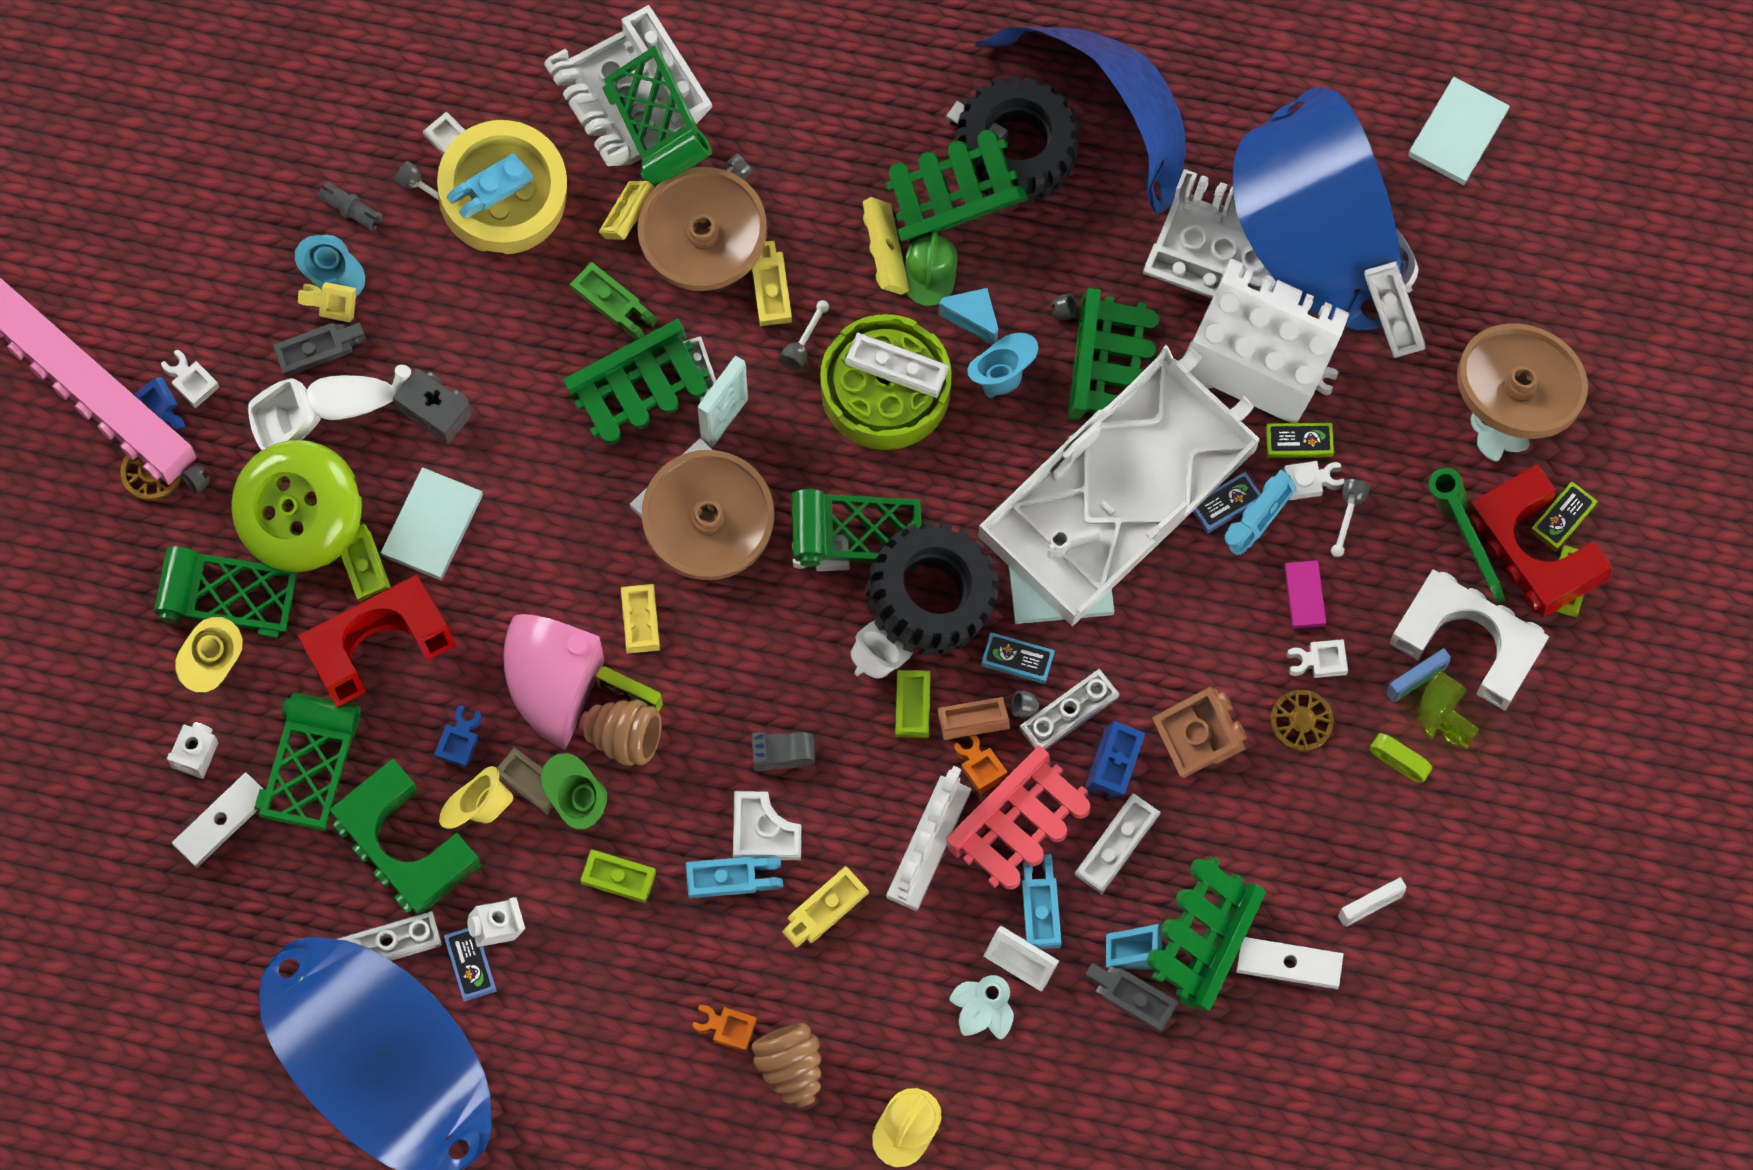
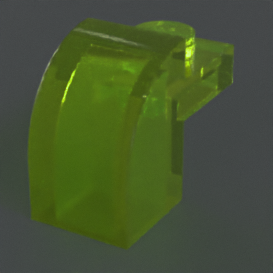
[1418,670,1479,748]

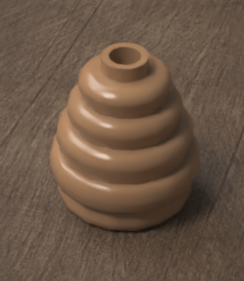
[579,700,662,766]
[752,1023,821,1108]

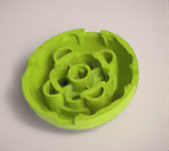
[231,440,362,572]

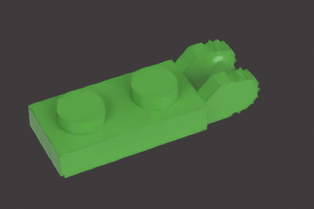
[570,262,658,340]

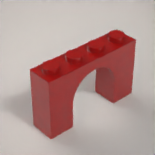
[1468,464,1613,618]
[298,575,456,708]

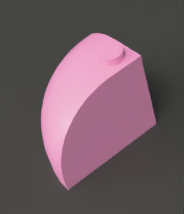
[503,614,604,750]

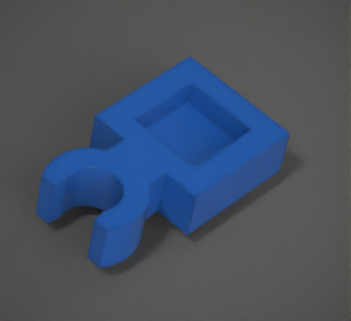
[134,377,185,430]
[434,705,482,769]

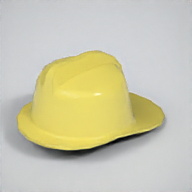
[175,617,243,692]
[439,766,513,829]
[872,1088,942,1167]

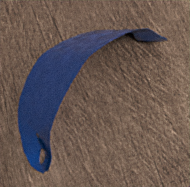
[974,27,1186,214]
[1233,86,1401,330]
[259,937,492,1170]

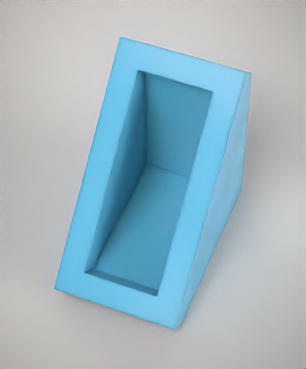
[939,288,998,345]
[1106,924,1162,970]

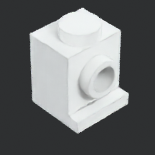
[167,722,219,779]
[467,897,525,947]

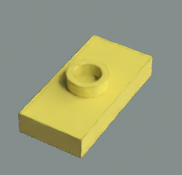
[599,181,655,240]
[621,584,660,654]

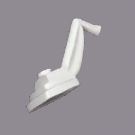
[248,365,411,450]

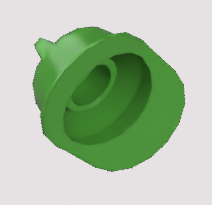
[905,232,958,306]
[541,753,607,829]

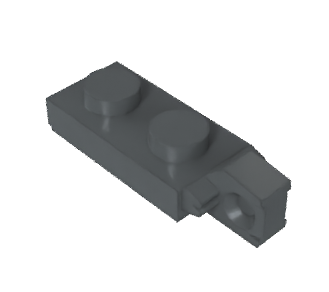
[273,322,367,378]
[1084,963,1179,1034]

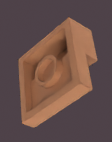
[1152,687,1247,778]

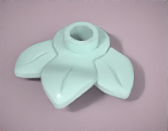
[1471,413,1530,462]
[950,975,1014,1039]

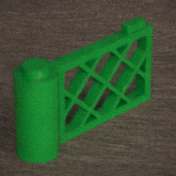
[602,45,712,187]
[1429,468,1505,604]
[791,489,921,570]
[154,546,298,639]
[254,692,361,831]

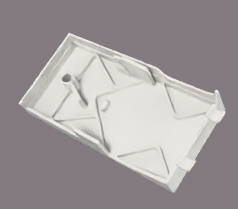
[978,345,1259,626]

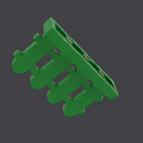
[885,130,1028,243]
[1067,288,1159,421]
[563,318,709,445]
[1147,857,1267,1011]

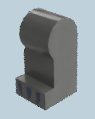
[752,732,815,771]

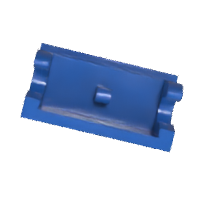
[1085,721,1145,799]

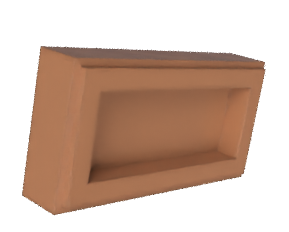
[937,697,1010,740]

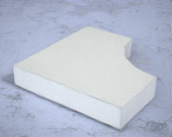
[733,791,801,860]

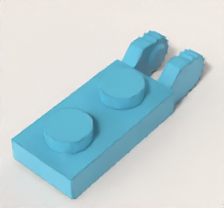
[446,153,534,219]
[1224,470,1297,555]
[1022,854,1061,949]
[686,856,783,898]

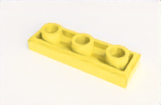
[863,197,910,295]

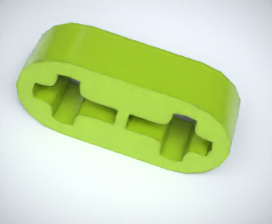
[1369,733,1432,783]

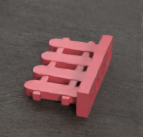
[946,745,1090,890]

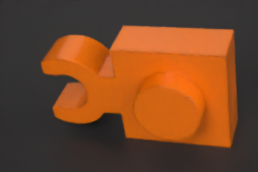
[954,735,1008,795]
[692,1005,757,1052]

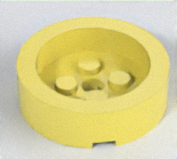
[437,120,567,255]

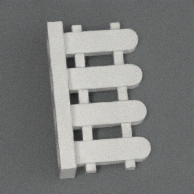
[886,766,972,911]

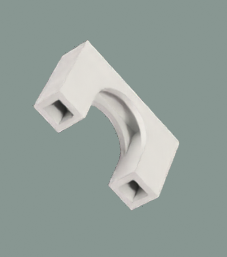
[1389,570,1549,711]

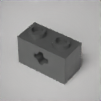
[393,368,472,445]

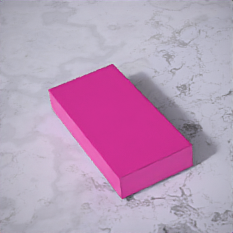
[1284,560,1326,629]

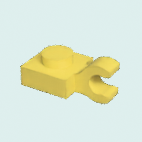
[298,282,357,322]

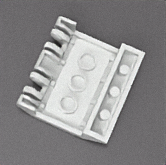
[544,5,712,166]
[1143,169,1276,298]
[1184,258,1349,423]

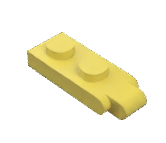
[752,241,792,326]
[782,866,869,947]

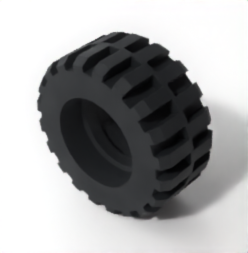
[956,76,1079,204]
[865,522,998,656]

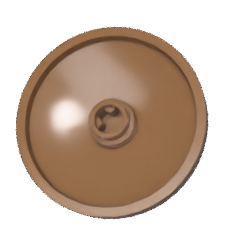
[638,167,767,291]
[1457,323,1588,439]
[642,450,774,580]

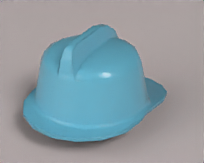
[295,235,365,296]
[967,333,1039,398]

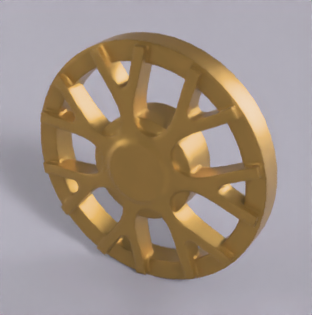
[121,455,182,501]
[1270,690,1334,752]

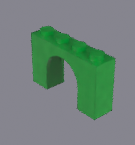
[329,759,481,916]

